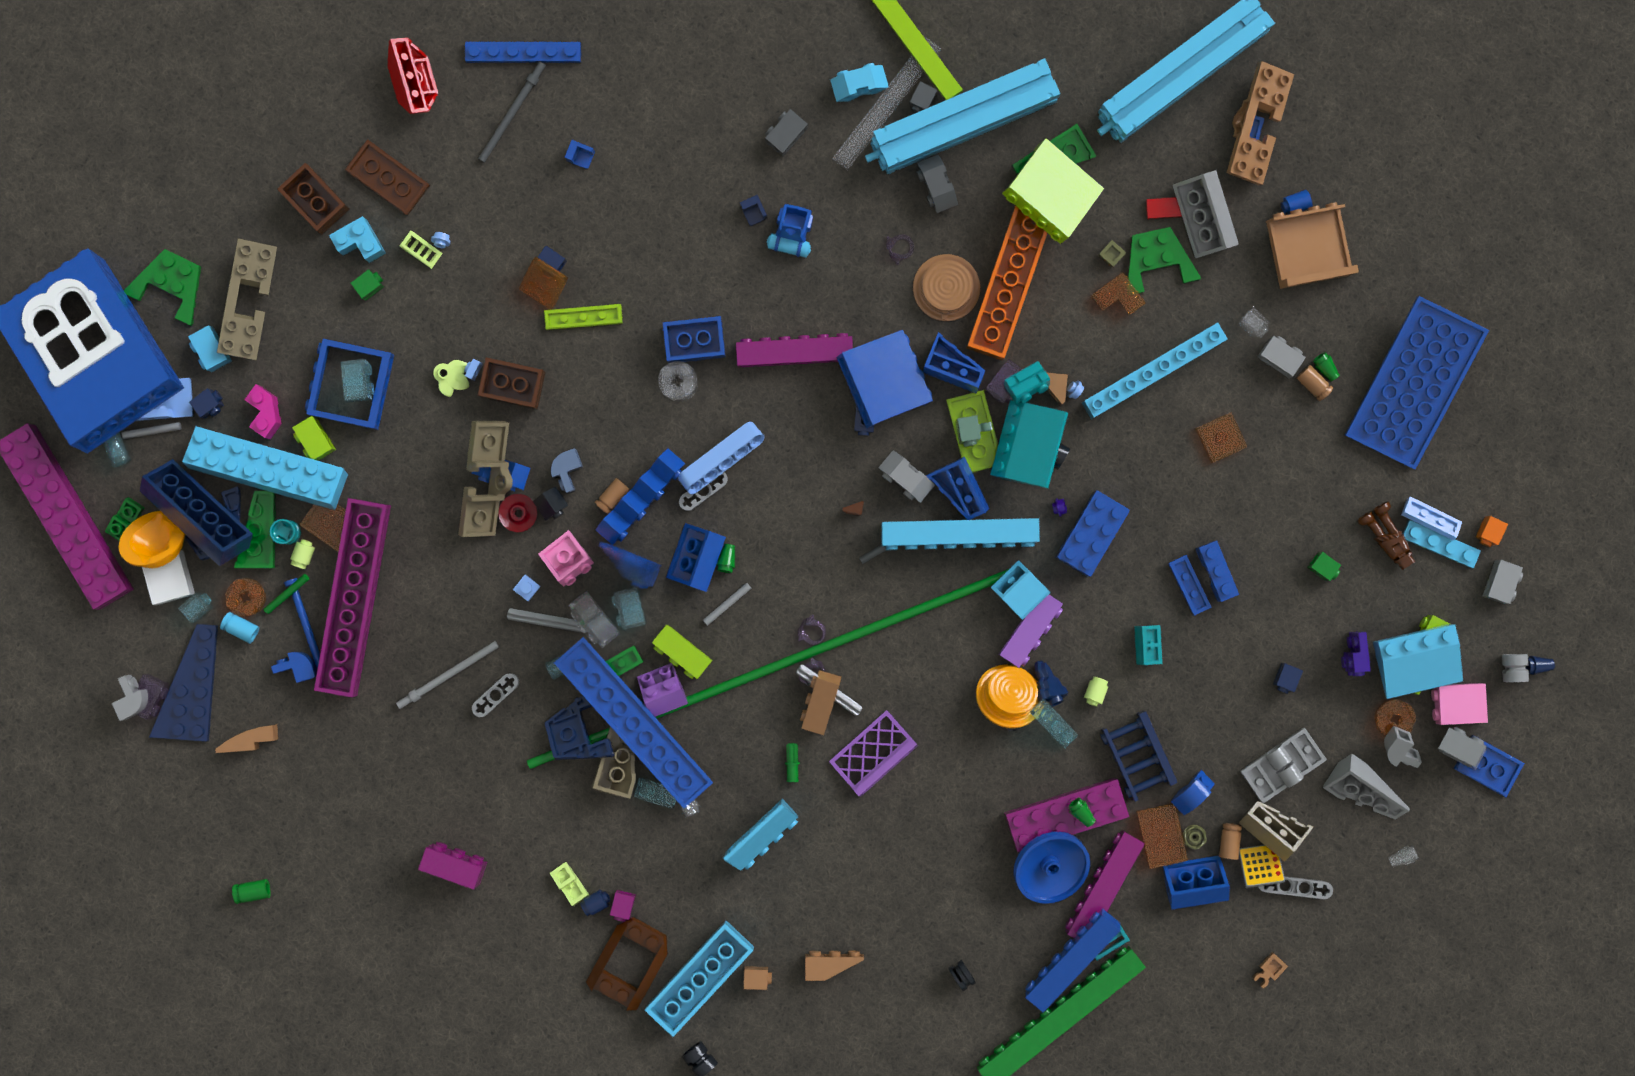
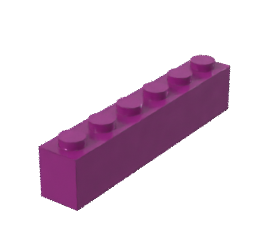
[736,333,853,368]
[1065,830,1145,938]

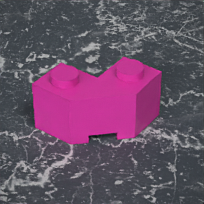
[245,384,282,440]

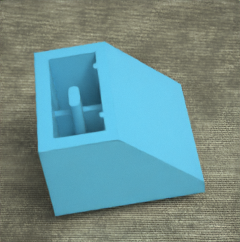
[991,560,1050,620]

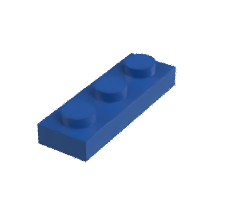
[1168,555,1211,616]

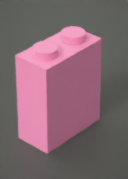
[1431,683,1488,725]

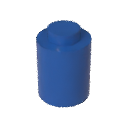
[1281,190,1313,215]

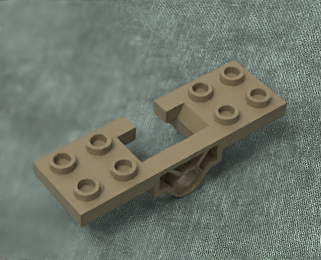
[217,239,277,361]
[458,421,513,537]

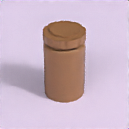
[1296,365,1333,401]
[595,478,630,514]
[1219,823,1242,860]

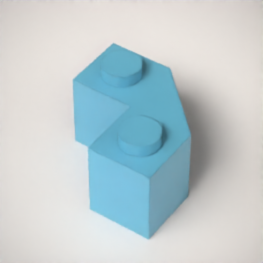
[830,63,889,102]

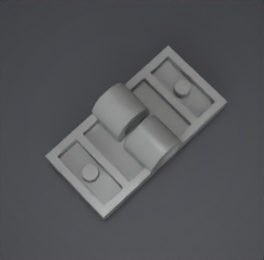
[1240,727,1327,804]

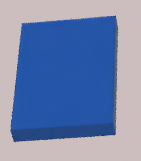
[1454,735,1525,797]

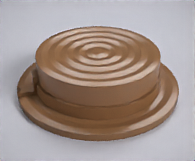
[913,254,980,321]

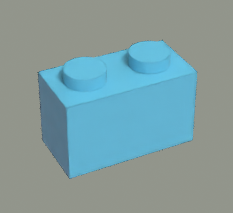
[188,325,232,372]

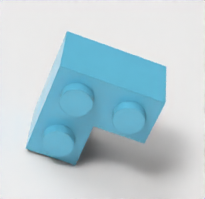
[329,216,386,263]

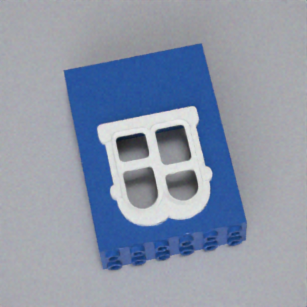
[0,248,184,454]

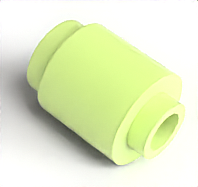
[290,539,315,569]
[1084,676,1108,707]

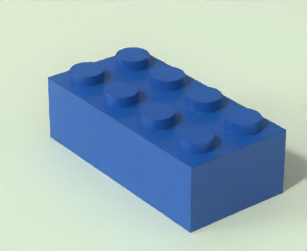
[1055,490,1130,577]

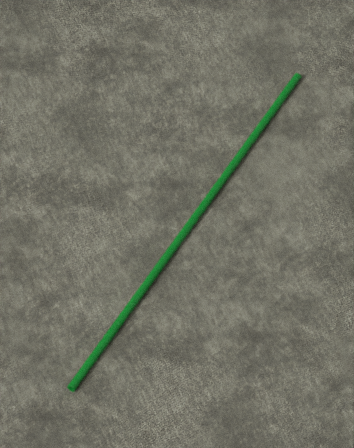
[527,568,1010,769]

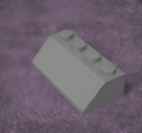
[1173,170,1239,258]

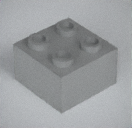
[1438,727,1486,770]

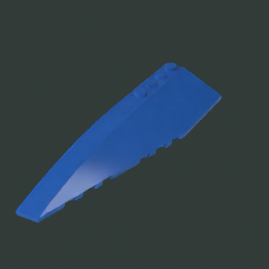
[599,542,662,589]

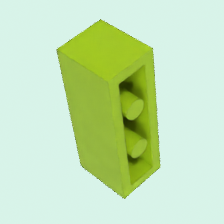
[652,624,713,679]

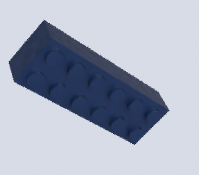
[140,459,253,566]

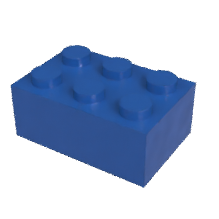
[663,316,726,364]

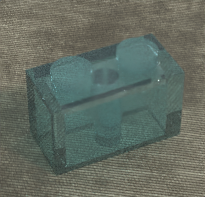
[340,359,374,402]
[612,587,647,630]

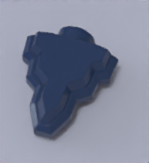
[1034,661,1068,707]

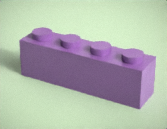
[998,595,1063,668]

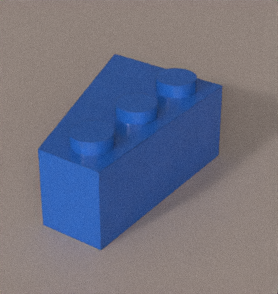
[923,332,985,394]

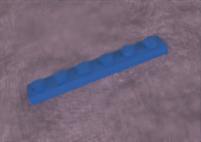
[465,42,581,63]

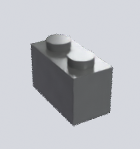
[765,109,808,156]

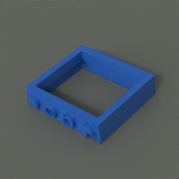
[305,339,394,430]

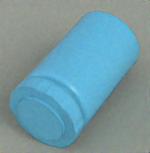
[220,612,259,644]

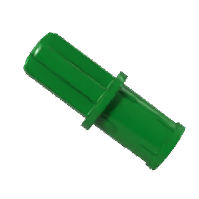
[785,743,800,782]

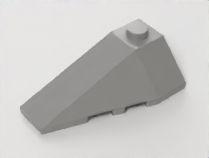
[1323,754,1409,819]

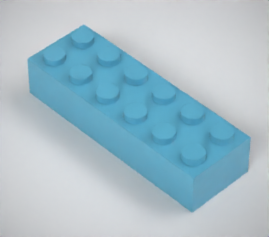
[645,920,754,1037]

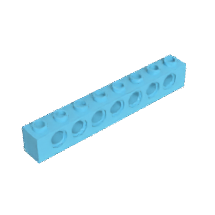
[1082,323,1228,419]

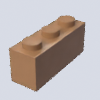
[800,670,841,735]

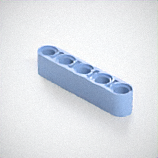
[678,422,765,494]

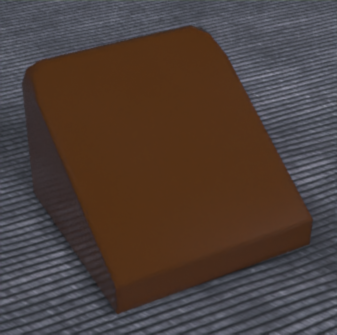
[842,501,864,516]

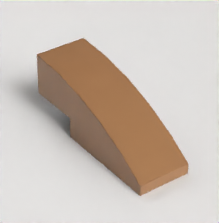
[215,724,278,753]

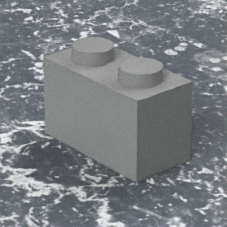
[1257,336,1306,378]
[1483,560,1523,604]

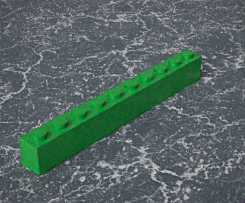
[977,946,1146,1076]

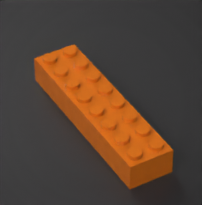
[966,205,1047,361]

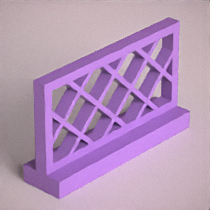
[829,710,918,797]

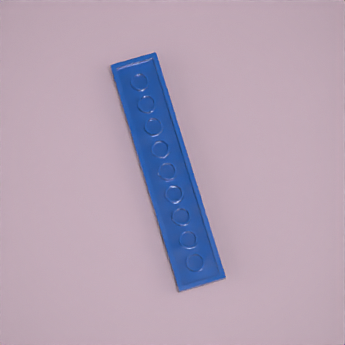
[554,637,713,809]

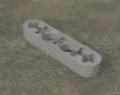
[1258,876,1333,899]

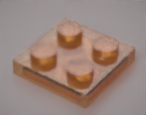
[519,257,568,310]

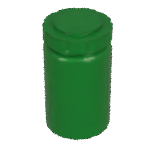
[232,879,271,904]

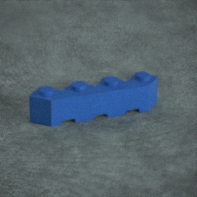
[596,448,685,545]

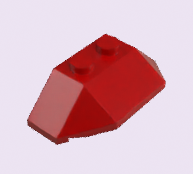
[387,37,438,114]

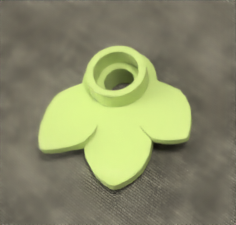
[433,360,469,397]

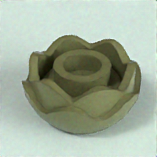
[1182,825,1207,850]

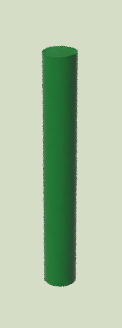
[264,574,309,614]

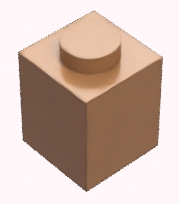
[744,966,772,990]

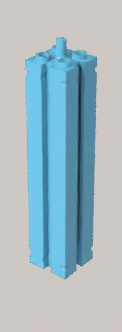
[1097,0,1275,143]
[865,59,1060,175]

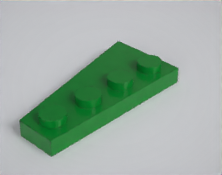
[1011,124,1097,175]
[234,491,276,568]

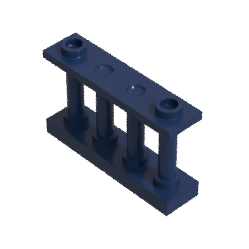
[1100,710,1178,802]

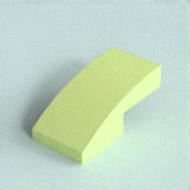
[550,862,589,906]

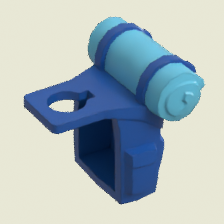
[767,204,813,258]

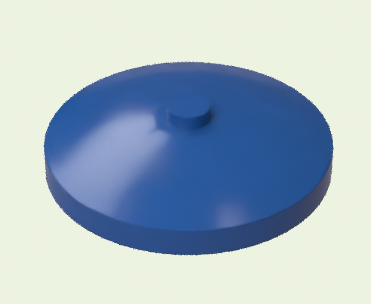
[1014,832,1090,903]

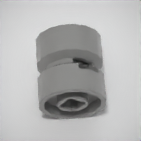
[1502,654,1529,682]

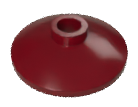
[498,494,537,532]

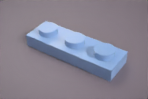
[1401,497,1462,541]

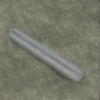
[507,608,584,632]
[796,664,862,716]

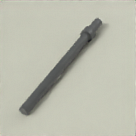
[478,61,546,163]

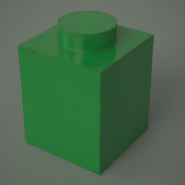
[351,269,384,301]
[1307,552,1341,581]

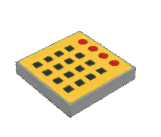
[1239,845,1285,888]

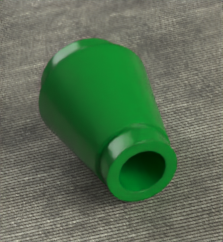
[1313,352,1340,382]
[716,544,735,573]
[1068,797,1096,827]

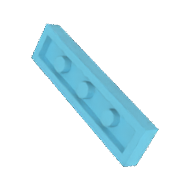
[1402,520,1481,568]

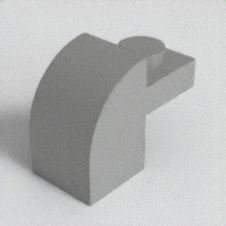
[112,675,148,721]
[1384,726,1422,768]

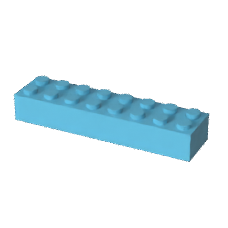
[182,426,348,510]
[881,518,1040,550]

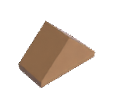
[1047,373,1068,406]

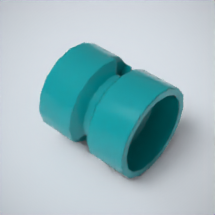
[270,519,301,545]

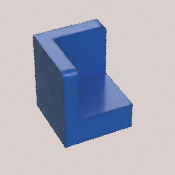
[565,140,595,169]

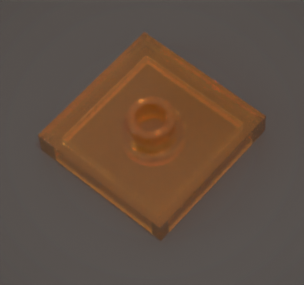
[1195,412,1247,463]

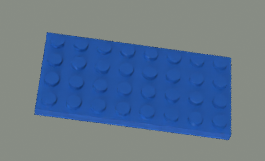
[1345,296,1489,470]

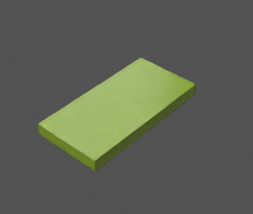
[946,390,998,473]

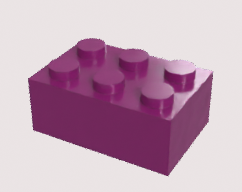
[418,842,488,889]

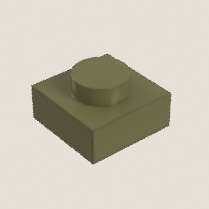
[1098,240,1126,268]

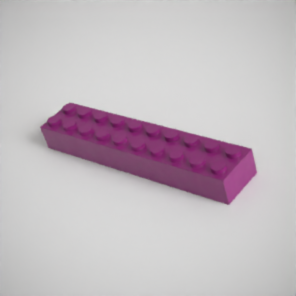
[0,423,134,610]
[314,498,391,697]

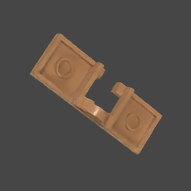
[1226,61,1294,185]

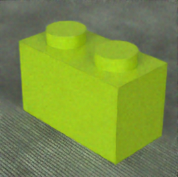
[292,416,336,461]

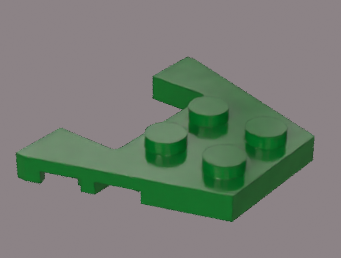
[1126,227,1201,296]
[124,249,201,326]

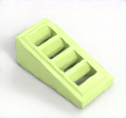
[399,230,443,269]

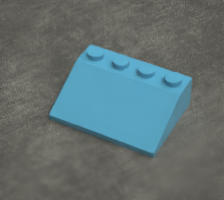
[1373,624,1463,699]
[723,799,798,871]

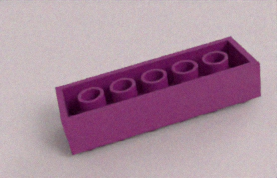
[1004,778,1129,852]

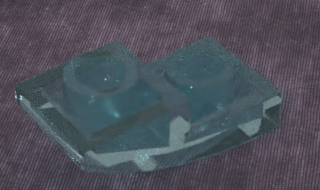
[634,777,676,808]

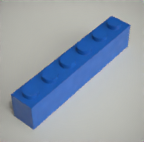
[1025,908,1121,1012]

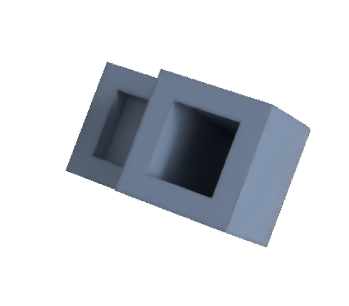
[551,448,583,494]

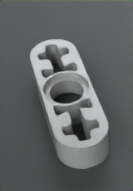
[679,472,728,511]
[472,673,519,717]

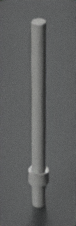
[396,641,499,709]

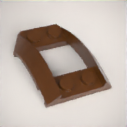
[586,917,668,1010]

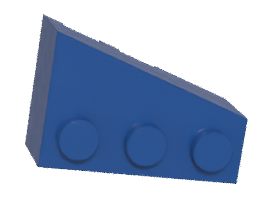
[926,456,990,520]

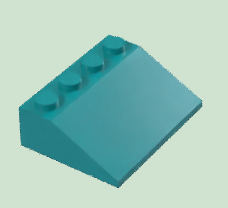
[990,400,1068,488]

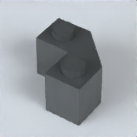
[916,155,958,213]

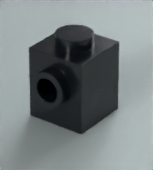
[533,486,568,520]

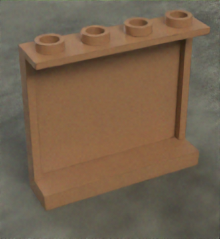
[1266,202,1359,289]

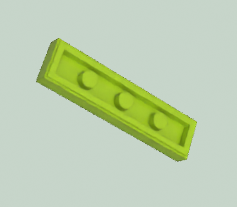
[544,304,623,330]

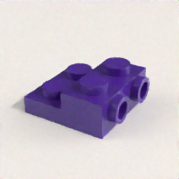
[1341,631,1371,676]

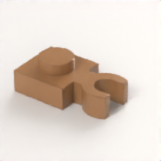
[1252,952,1288,988]

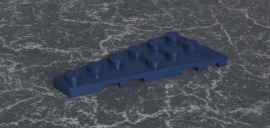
[149,624,218,741]

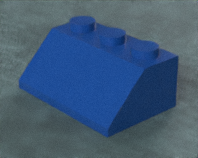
[666,523,726,592]
[1163,856,1230,910]

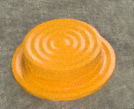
[119,511,185,568]
[976,664,1043,728]

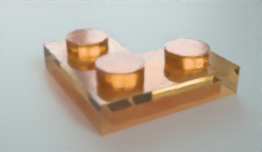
[1091,272,1146,315]

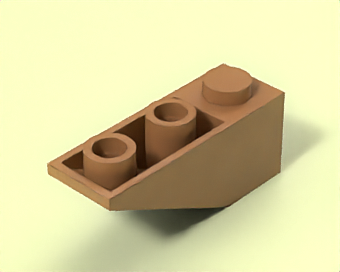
[805,951,864,981]

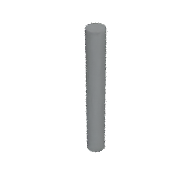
[122,422,181,439]
[703,583,752,626]

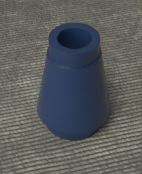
[1525,656,1555,675]

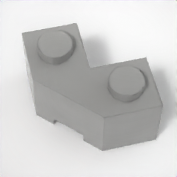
[879,450,935,503]

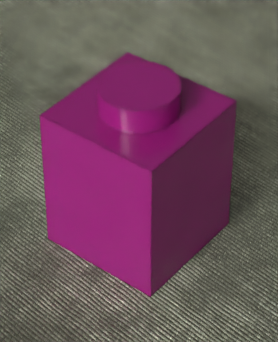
[610,890,636,922]

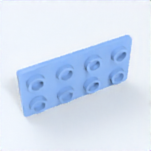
[137,378,194,421]

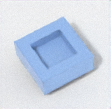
[464,359,483,381]
[513,574,541,602]

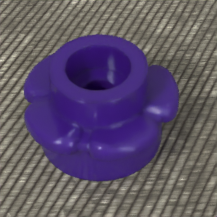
[1052,498,1067,517]

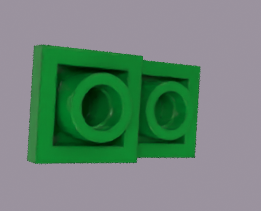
[105,497,145,541]

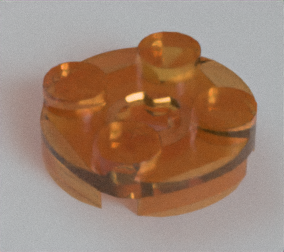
[226,578,266,617]
[1375,699,1416,736]

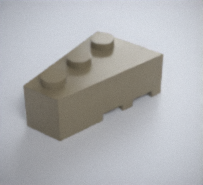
[1239,801,1313,862]

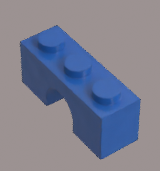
[1195,541,1239,602]

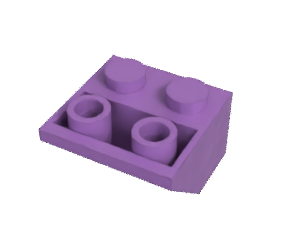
[637,663,688,717]

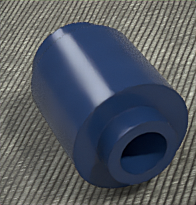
[580,889,611,916]

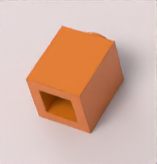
[1475,516,1508,547]

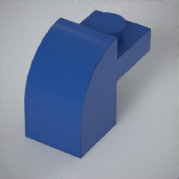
[271,652,317,683]
[1171,770,1215,815]

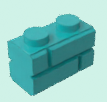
[1004,361,1050,404]

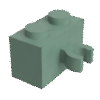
[955,415,992,447]

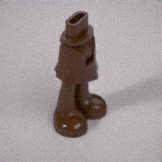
[1357,501,1415,570]

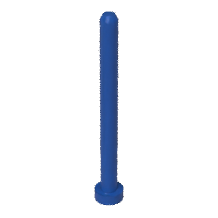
[284,578,320,668]

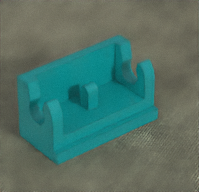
[1134,625,1162,665]

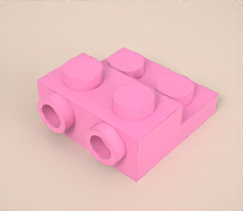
[539,530,594,587]

